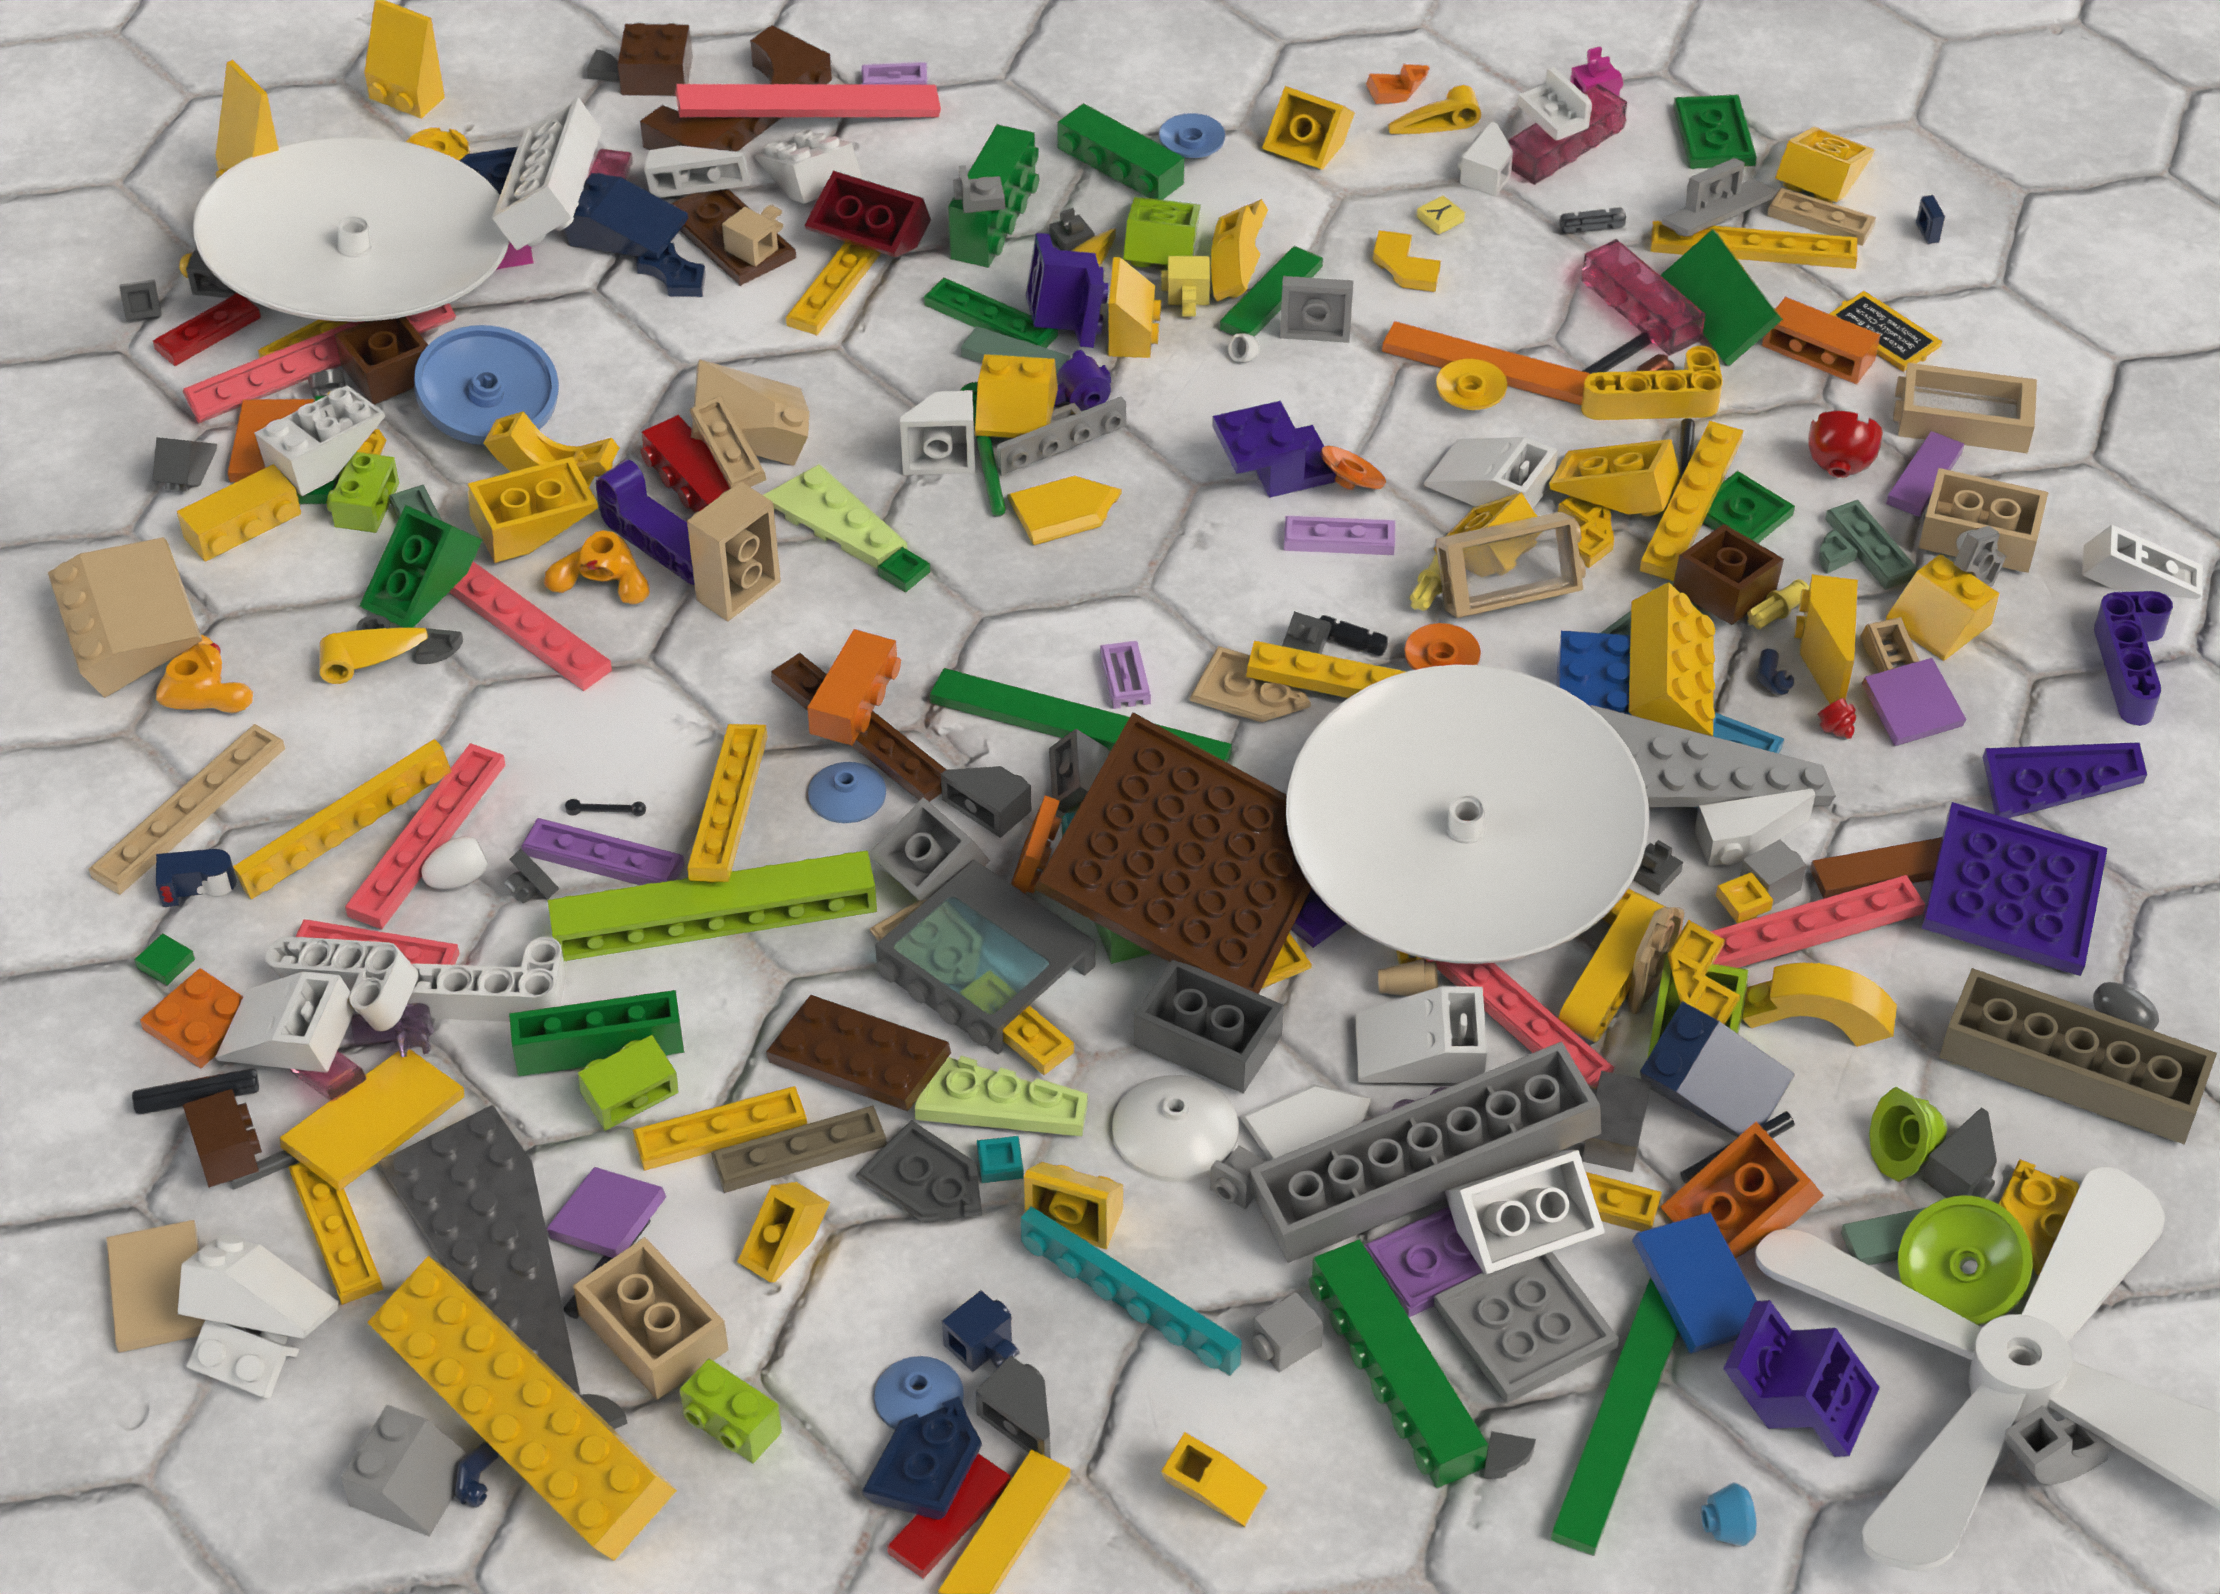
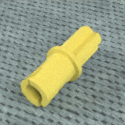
[1409,553,1442,611]
[1747,579,1809,629]

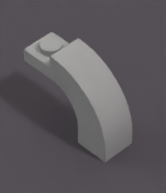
[2005,1405,2115,1485]

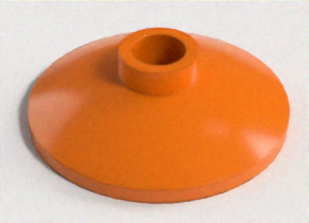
[1320,446,1386,490]
[1404,623,1481,670]

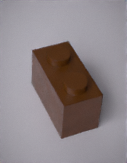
[183,1089,262,1188]

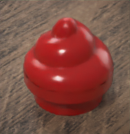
[1817,698,1856,739]

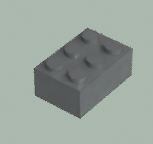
[1134,960,1284,1094]

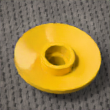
[1436,359,1507,410]

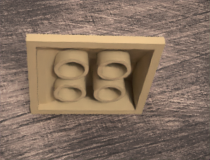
[691,359,809,466]

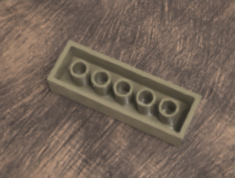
[1939,968,2217,1145]

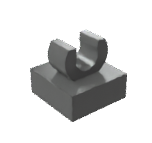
[1049,208,1095,251]
[119,279,162,321]
[1282,611,1332,654]
[1633,840,1683,895]
[504,849,559,904]

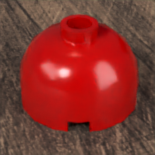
[1808,411,1883,478]

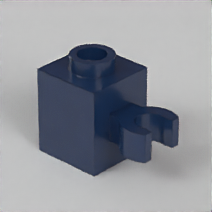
[942,1290,1020,1372]

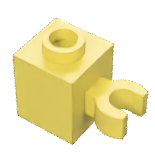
[1161,256,1210,316]

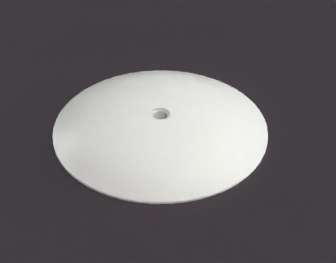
[193,136,510,322]
[1286,665,1649,964]

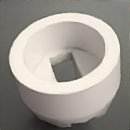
[1229,334,1259,362]

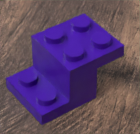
[1026,233,1109,348]
[1212,400,1336,498]
[1723,1300,1880,1457]

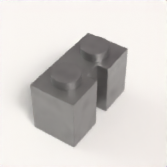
[1579,1071,1652,1172]

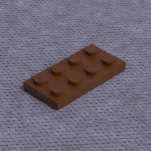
[766,995,951,1112]

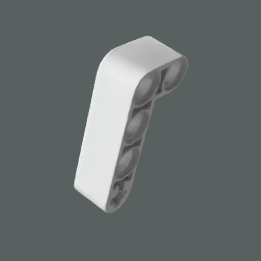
[265,936,418,1031]
[404,936,566,1022]

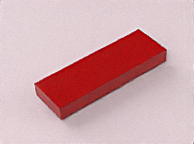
[152,293,261,366]
[887,1453,1011,1579]

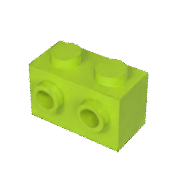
[327,452,399,533]
[578,1035,679,1131]
[680,1358,782,1464]

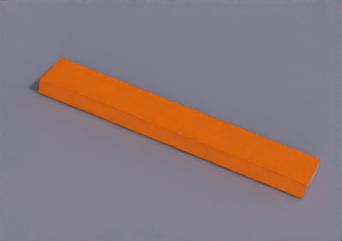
[1382,321,1590,406]

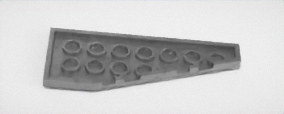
[379,1104,580,1395]

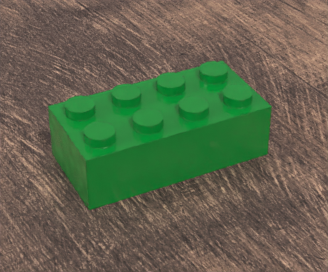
[948,124,1039,268]

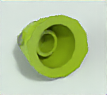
[1869,1087,1948,1182]

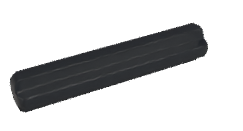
[132,1068,259,1114]

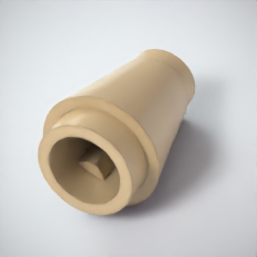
[1378,958,1438,996]

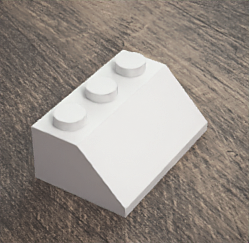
[1445,1150,1605,1274]

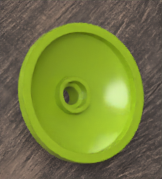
[1898,1196,2033,1326]

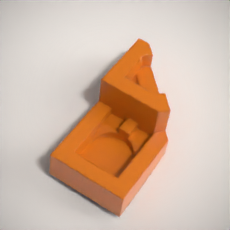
[1366,64,1430,104]

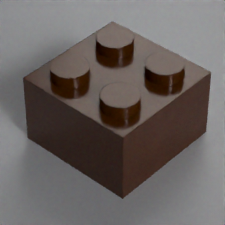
[618,23,693,96]
[335,317,428,405]
[1673,524,1784,625]

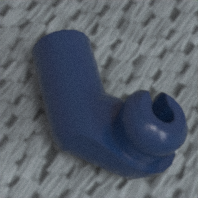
[1756,648,1794,696]
[455,1441,499,1507]

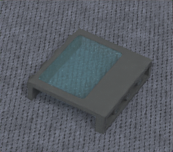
[875,860,1096,1054]

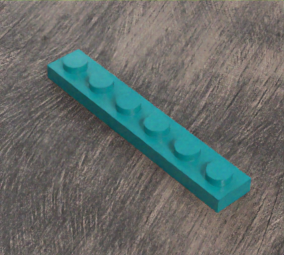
[1020,1206,1242,1376]

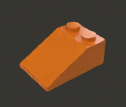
[1660,1122,1824,1258]

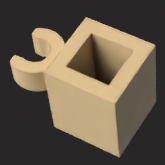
[722,205,783,267]

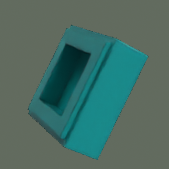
[977,1136,1024,1183]

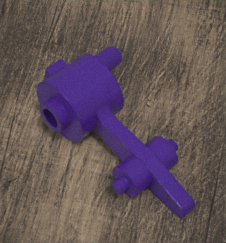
[1054,350,1112,411]

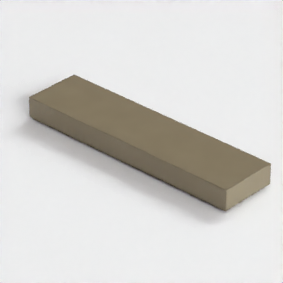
[711,1105,887,1193]

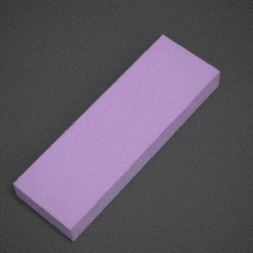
[1284,516,1395,555]

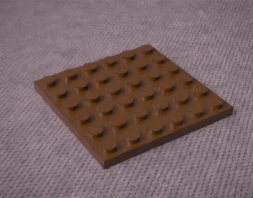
[1034,712,1312,994]

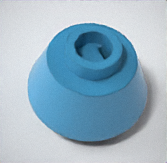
[1701,1482,1757,1546]

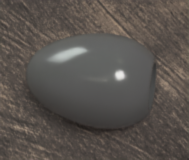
[2093,982,2159,1031]

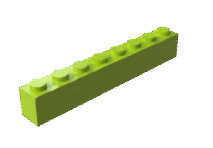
[548,850,877,961]

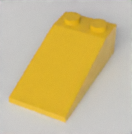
[215,59,279,179]

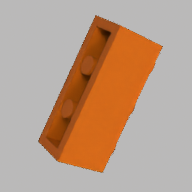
[1762,297,1880,385]
[807,629,901,746]

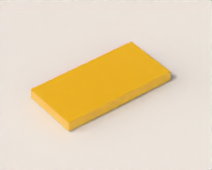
[279,1046,465,1191]

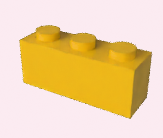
[176,464,301,562]

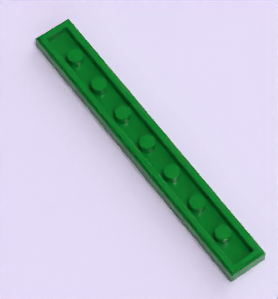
[930,668,1232,762]
[1551,1276,1679,1556]

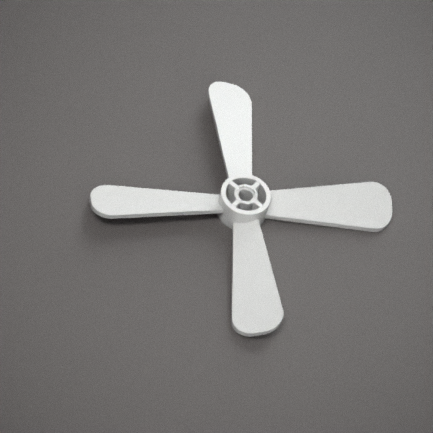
[1755,1166,2220,1571]

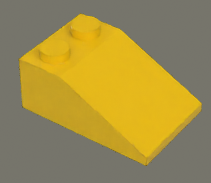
[364,0,445,119]
[1775,126,1875,203]
[1549,439,1681,516]
[467,457,598,563]
[1794,574,1858,704]

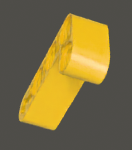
[1581,346,1723,420]
[1558,892,1666,1043]

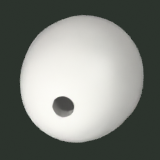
[421,836,488,889]

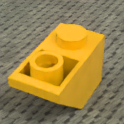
[1161,1432,1268,1527]

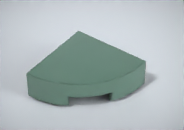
[1819,529,1858,574]

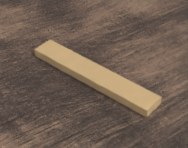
[89,724,285,895]

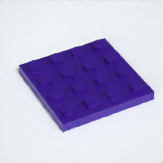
[1921,802,2108,976]

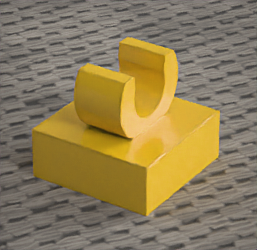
[1716,872,1773,924]

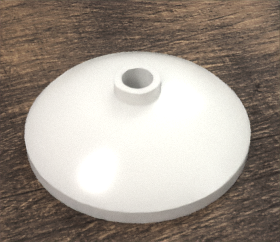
[1112,1075,1239,1182]

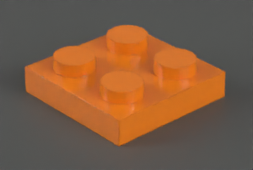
[1011,795,1062,894]
[140,968,243,1069]

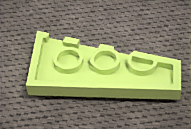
[763,464,907,569]
[915,1056,1088,1136]

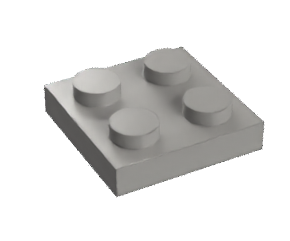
[1280,276,1354,343]

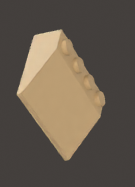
[47,537,203,698]

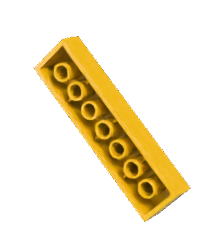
[367,1255,677,1561]

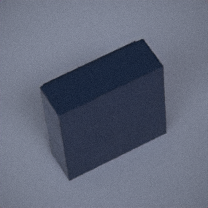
[1916,195,1945,244]

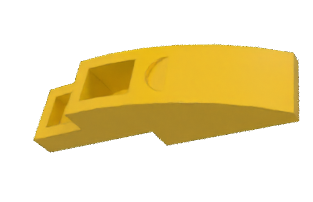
[1211,199,1268,302]

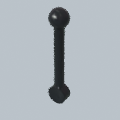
[565,799,646,817]

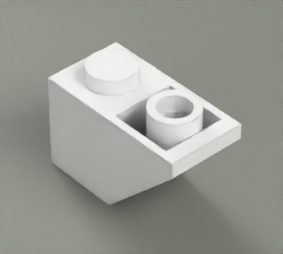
[1458,121,1513,196]

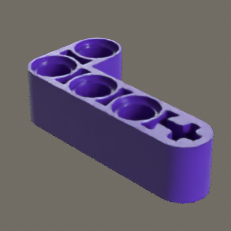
[596,459,695,585]
[2094,591,2173,726]

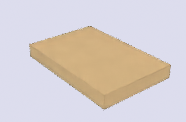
[107,1220,205,1353]

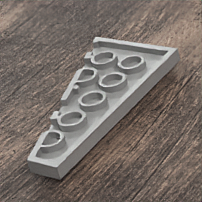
[1590,705,1836,807]

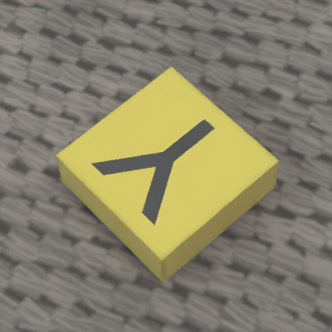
[1417,195,1465,235]

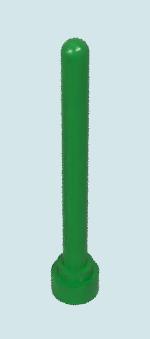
[960,382,1006,517]

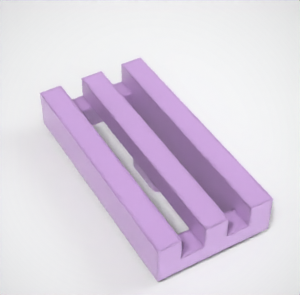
[862,62,927,85]
[1100,641,1151,709]

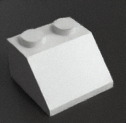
[900,390,975,475]

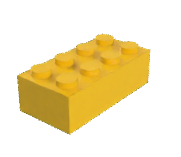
[1629,582,1715,736]

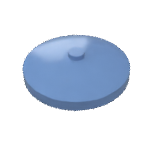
[414,325,559,446]

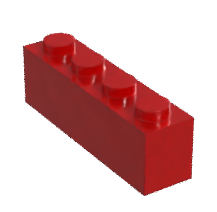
[640,415,730,513]

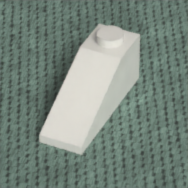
[644,146,751,198]
[2082,525,2203,599]
[1694,788,1815,867]

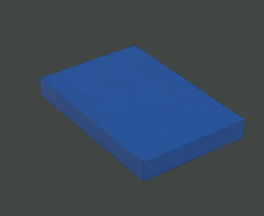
[1632,1212,1757,1354]

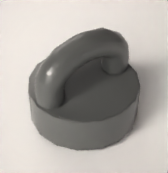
[308,369,346,399]

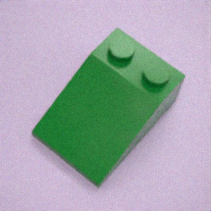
[359,505,483,628]

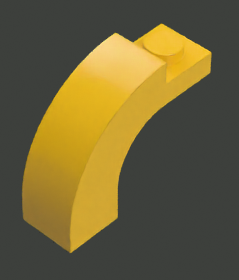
[483,411,620,487]
[1742,963,1897,1047]

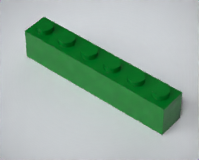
[1309,1239,1488,1489]

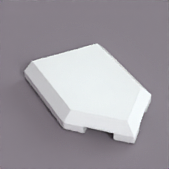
[1241,1084,1371,1161]

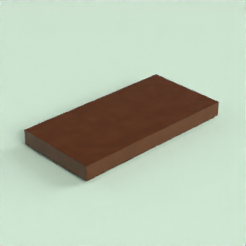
[671,189,796,286]

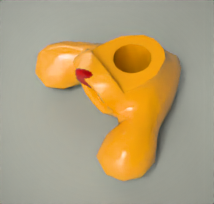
[544,530,650,604]
[156,634,253,713]

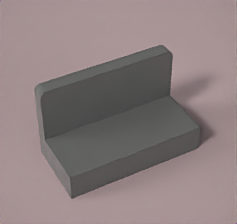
[1049,729,1109,813]

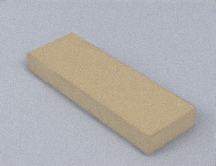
[1767,188,1876,246]
[689,395,767,489]

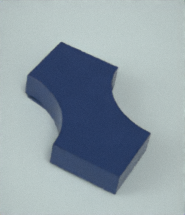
[637,243,706,297]

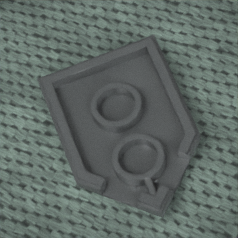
[856,1120,982,1221]

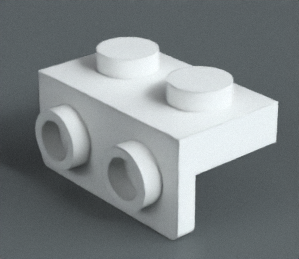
[1517,67,1592,141]
[187,1320,299,1398]

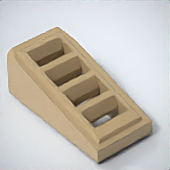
[1860,617,1919,673]

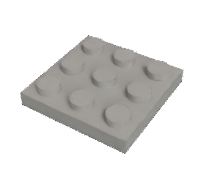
[1434,1252,1619,1404]

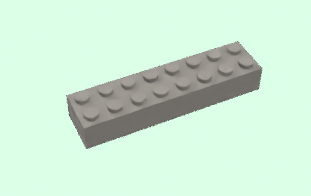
[1249,1041,1601,1263]

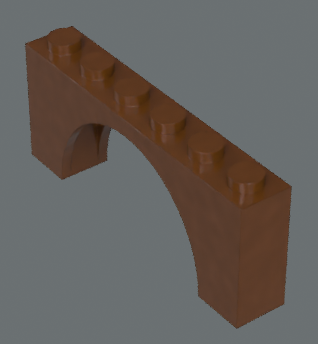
[640,25,832,152]

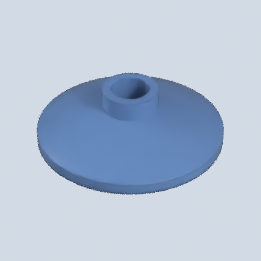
[1159,113,1225,158]
[808,762,886,823]
[874,1356,964,1430]

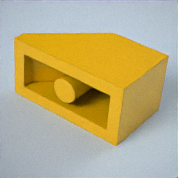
[737,1182,830,1283]

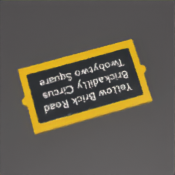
[1829,291,1942,372]

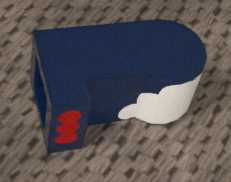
[156,849,237,907]

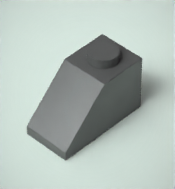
[152,437,217,492]
[941,766,1032,838]
[1922,1107,1997,1198]
[975,1356,1051,1459]

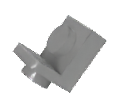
[953,165,1005,213]
[1210,1146,1268,1209]

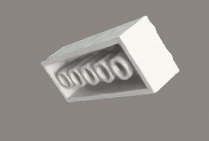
[492,97,602,250]

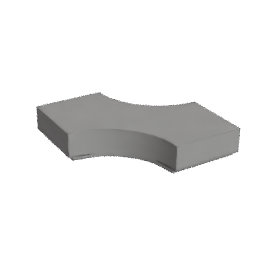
[1954,525,2006,587]

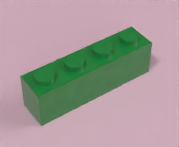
[1057,103,1184,200]
[509,990,684,1076]

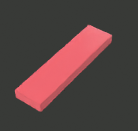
[296,919,460,965]

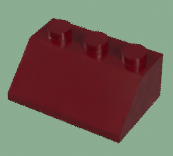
[804,170,931,257]

